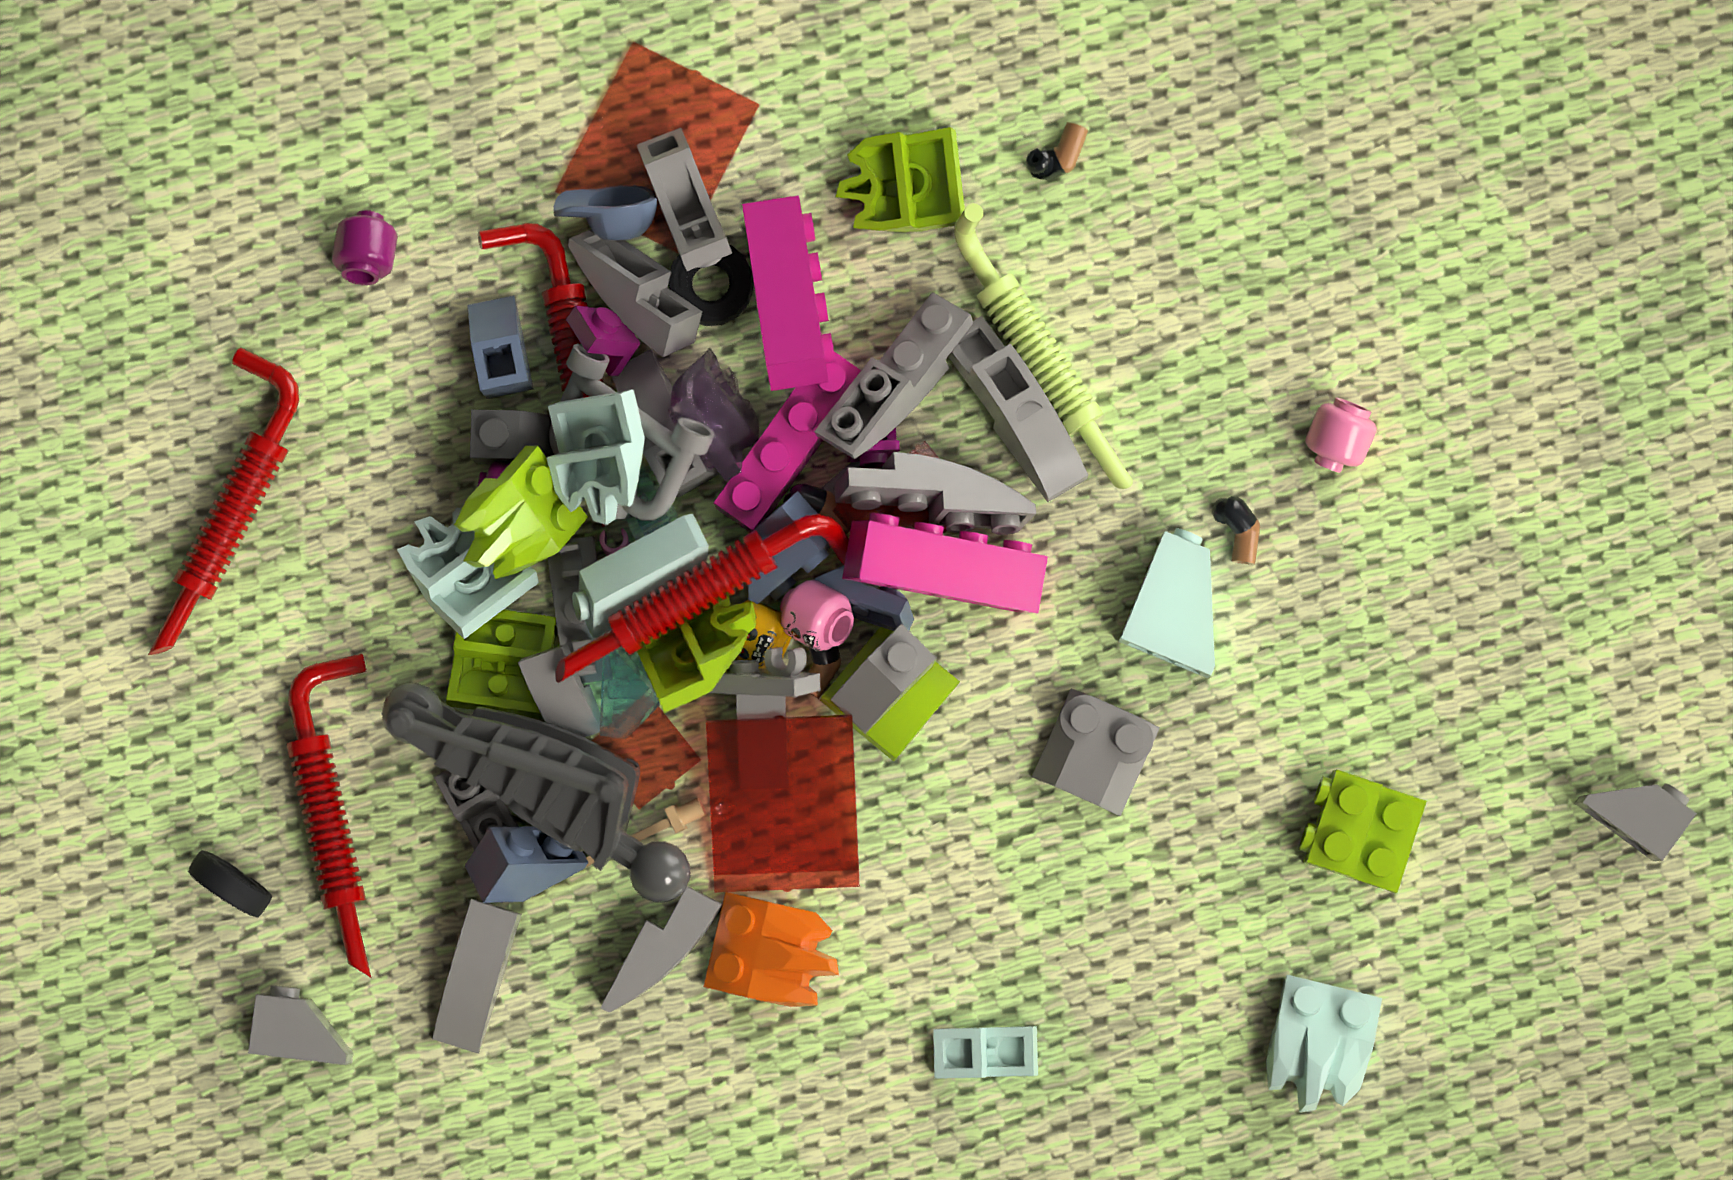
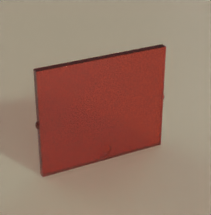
[555,41,760,254]
[706,714,860,893]

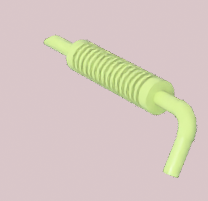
[954,203,1133,489]

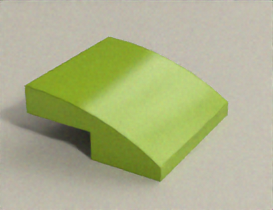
[446,610,557,719]
[820,627,960,761]

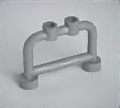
[549,344,715,521]

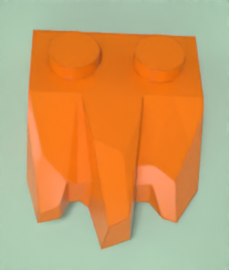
[703,892,839,1007]

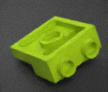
[1299,769,1427,893]

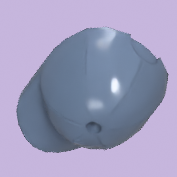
[553,185,657,241]

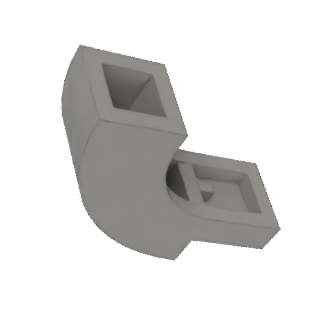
[637,128,732,271]

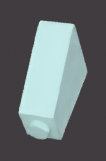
[572,514,708,639]
[1118,528,1215,678]

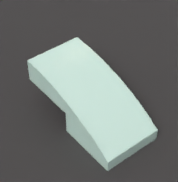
[933,1026,1038,1078]

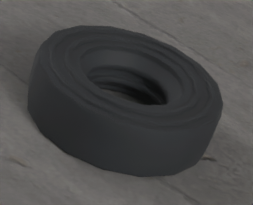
[668,244,754,326]
[188,850,272,917]

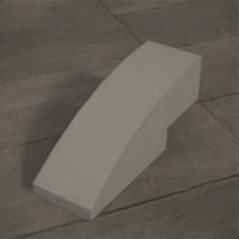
[568,229,702,357]
[601,886,722,1012]
[432,899,522,1054]

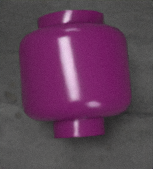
[332,210,398,285]

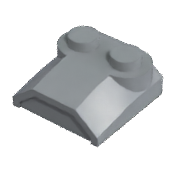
[1032,688,1160,816]

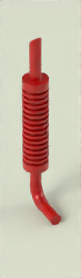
[478,223,605,527]
[148,348,300,655]
[555,514,849,683]
[286,653,371,978]

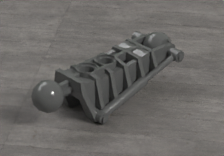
[382,683,691,902]

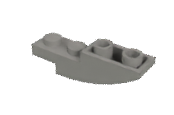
[814,292,973,459]
[948,316,1088,502]
[835,452,1036,535]

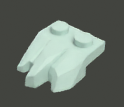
[547,390,645,525]
[397,508,539,639]
[1266,975,1382,1113]

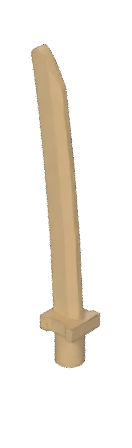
[585,797,707,868]

